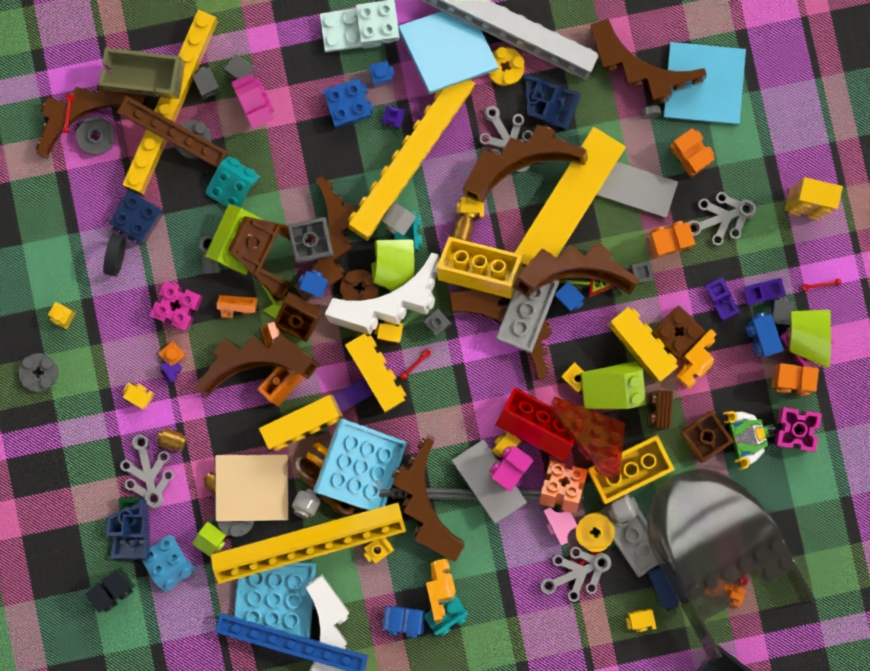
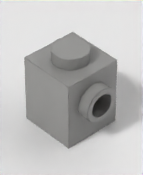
[381,202,416,236]

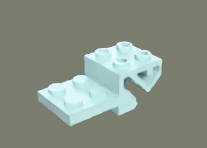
[320,0,400,52]

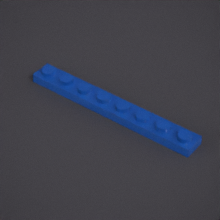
[215,613,369,671]

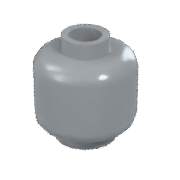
[292,489,320,519]
[609,495,639,523]

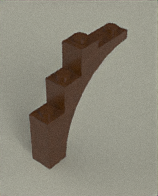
[590,19,707,104]
[36,82,149,159]
[463,125,588,203]
[295,176,358,302]
[513,242,640,298]
[450,290,552,380]
[195,334,320,397]
[391,435,465,562]

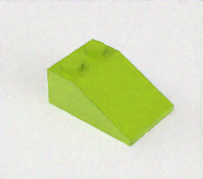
[581,361,646,409]

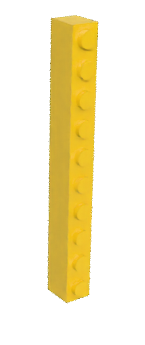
[123,10,218,195]
[348,80,475,241]
[211,503,406,584]

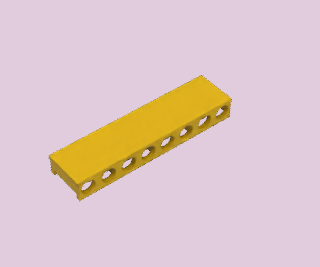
[515,127,626,265]

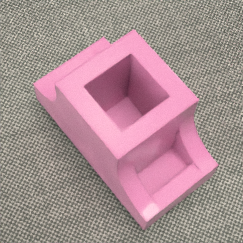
[543,507,577,546]

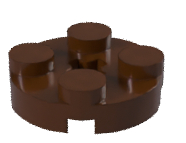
[340,269,378,301]

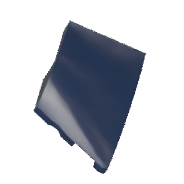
[524,74,582,130]
[105,499,150,560]

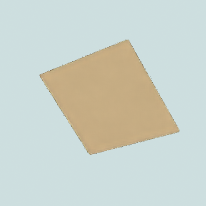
[216,455,288,521]

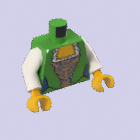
[723,411,776,471]

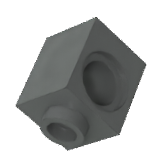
[224,54,255,80]
[192,67,221,99]
[770,297,794,326]
[424,309,451,337]

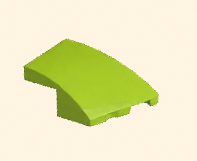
[371,240,414,292]
[788,310,831,368]

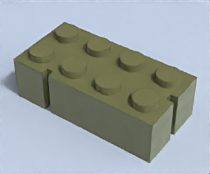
[99,47,185,99]

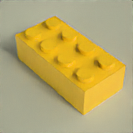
[785,177,843,221]
[437,237,523,299]
[607,307,678,383]
[345,333,406,413]
[259,395,343,451]
[586,435,675,504]

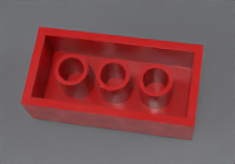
[495,387,583,461]

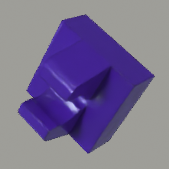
[382,105,405,129]
[159,362,182,385]

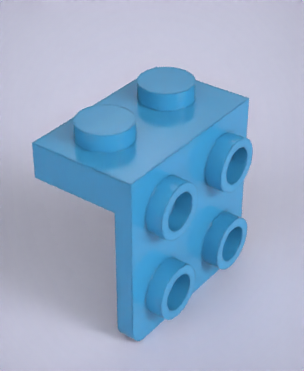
[142,535,196,592]

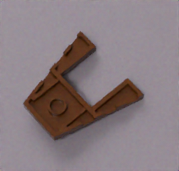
[228,216,312,300]

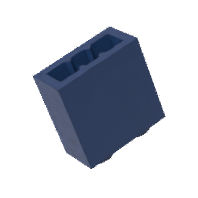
[109,190,165,245]
[647,557,699,611]

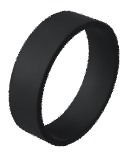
[103,233,126,277]

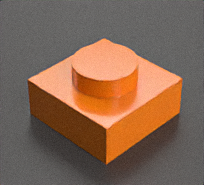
[159,341,186,366]

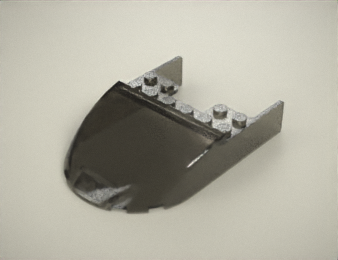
[647,469,816,659]

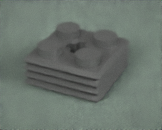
[288,217,334,263]

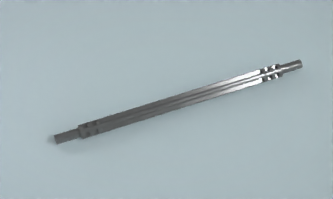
[378,487,584,501]

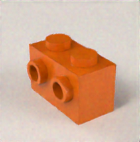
[258,367,304,407]

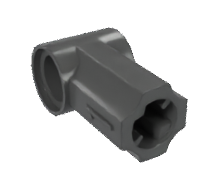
[199,236,221,274]

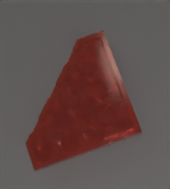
[550,396,625,481]

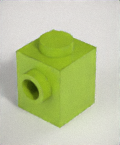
[192,522,226,557]

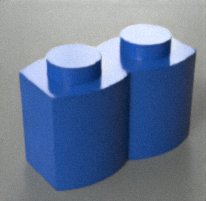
[382,606,425,638]

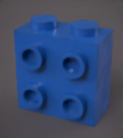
[323,79,374,129]
[745,312,784,359]

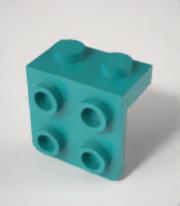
[206,156,261,207]

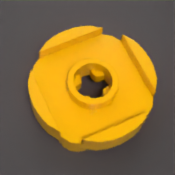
[488,47,524,86]
[576,512,615,552]

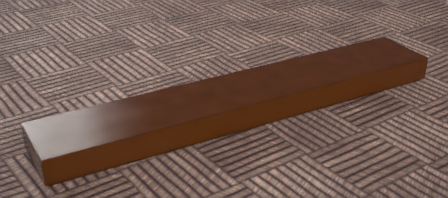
[116,96,227,168]

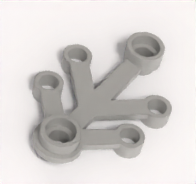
[480,106,533,172]
[689,192,756,246]
[120,435,175,508]
[541,546,611,602]

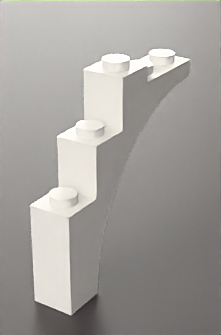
[325,253,440,335]
[306,574,349,671]

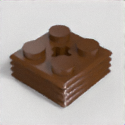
[274,293,323,342]
[652,306,706,359]
[647,390,673,430]
[680,411,734,463]

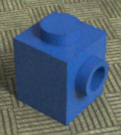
[369,61,395,88]
[298,270,329,299]
[554,281,585,312]

